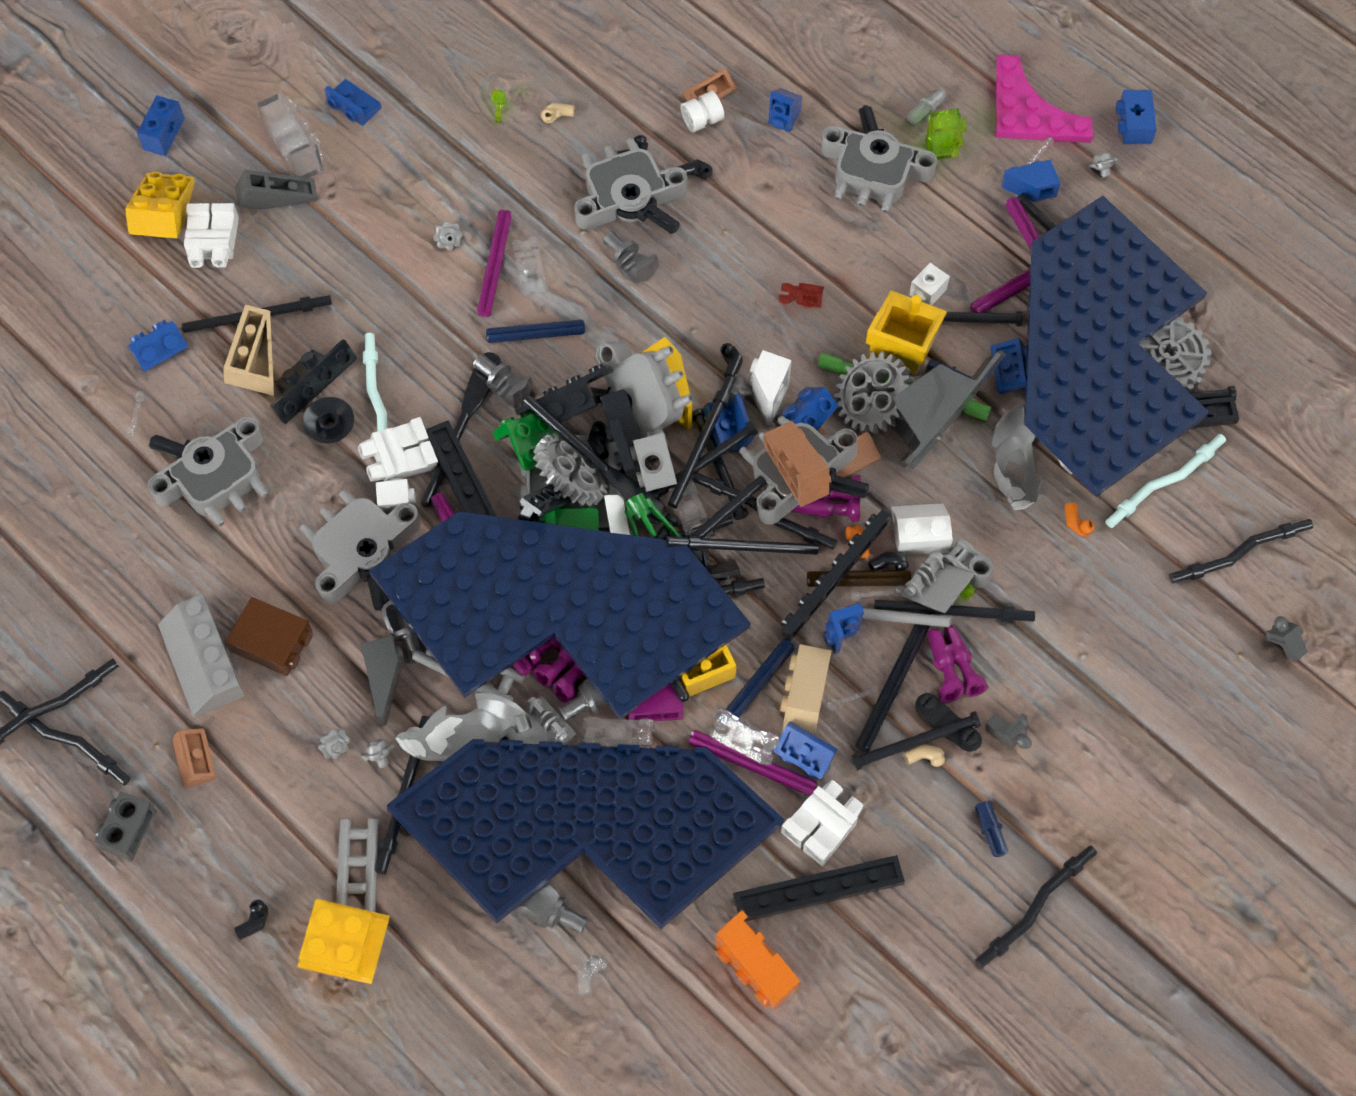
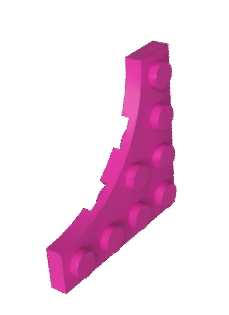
[995,55,1093,143]

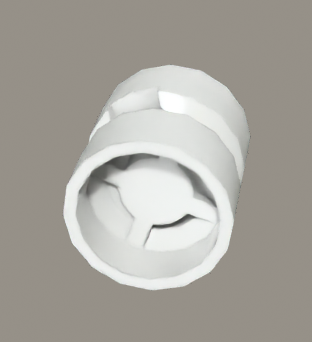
[680,91,724,133]

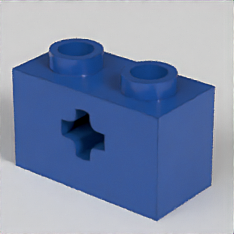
[1116,90,1157,144]
[137,95,185,156]

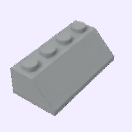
[158,594,245,718]

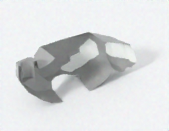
[992,402,1043,510]
[395,693,532,761]

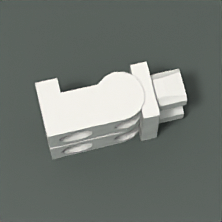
[184,203,239,268]
[358,417,438,482]
[781,780,863,867]

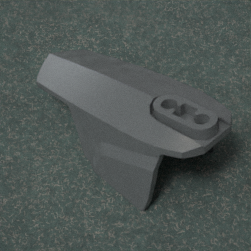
[883,350,1006,470]

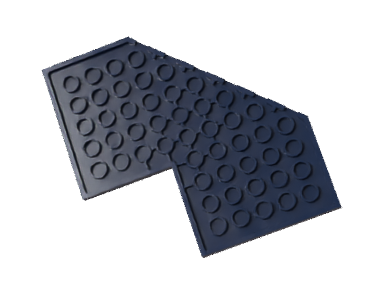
[1024,196,1209,497]
[369,511,751,720]
[387,739,784,929]

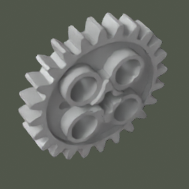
[834,351,914,434]
[533,433,610,506]

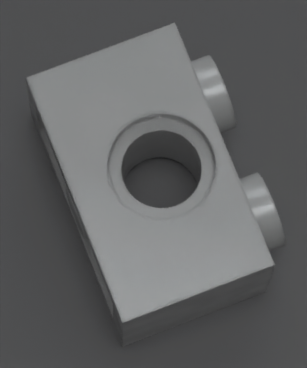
[630,433,677,492]

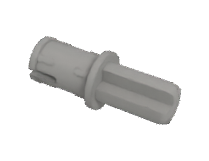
[907,88,947,125]

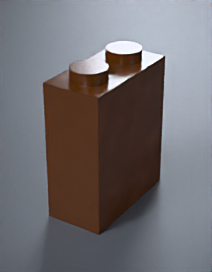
[225,597,313,676]

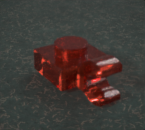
[779,282,824,308]

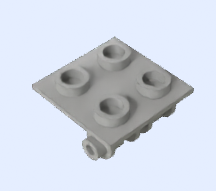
[901,551,974,614]
[505,696,577,745]

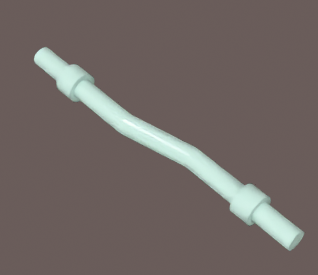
[363,333,388,432]
[1105,434,1226,528]

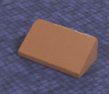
[683,68,737,101]
[836,431,881,478]
[172,728,216,787]

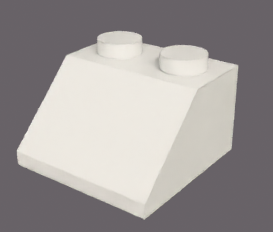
[749,350,792,427]
[891,503,953,555]

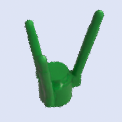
[624,493,682,537]

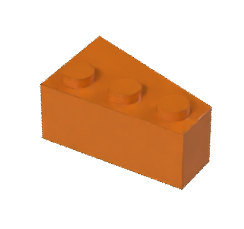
[715,910,800,1010]

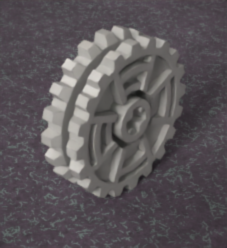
[1139,317,1211,392]

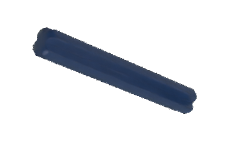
[486,319,585,343]
[721,639,794,726]

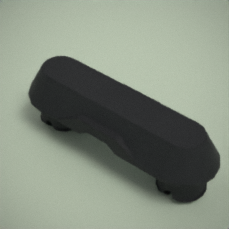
[915,693,982,752]

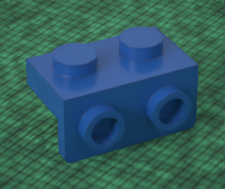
[127,319,189,372]
[777,387,838,430]
[703,394,755,451]

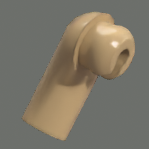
[541,103,575,123]
[903,744,945,767]

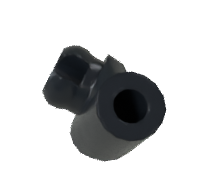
[678,159,713,179]
[588,421,609,460]

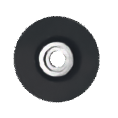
[303,397,354,444]

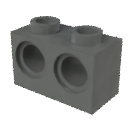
[95,791,157,861]

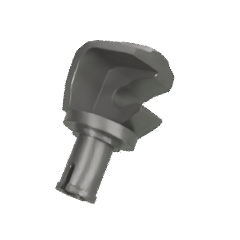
[603,231,659,284]
[473,354,534,407]
[382,600,423,664]
[558,679,607,722]
[517,883,588,934]

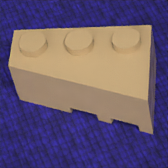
[223,304,274,396]
[780,644,832,736]

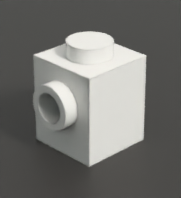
[909,263,950,305]
[376,478,416,515]

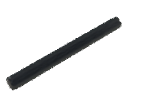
[856,611,931,752]

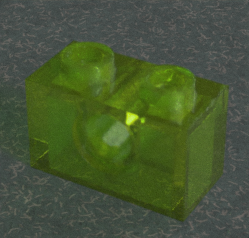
[925,108,966,160]

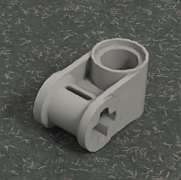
[942,539,993,588]

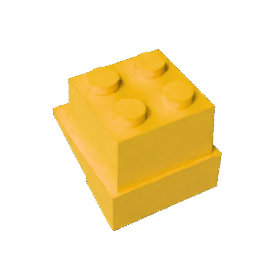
[866,290,947,375]
[297,898,390,984]

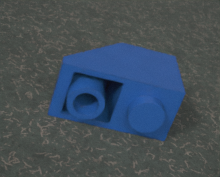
[768,88,802,132]
[1001,159,1060,202]

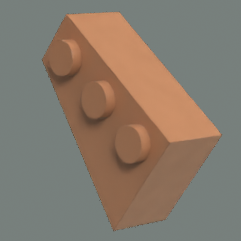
[764,421,831,507]

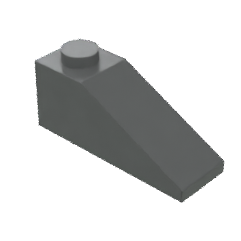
[236,169,317,209]
[361,636,404,727]

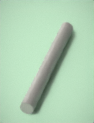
[844,606,951,628]

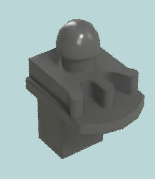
[1266,616,1308,661]
[986,714,1032,750]

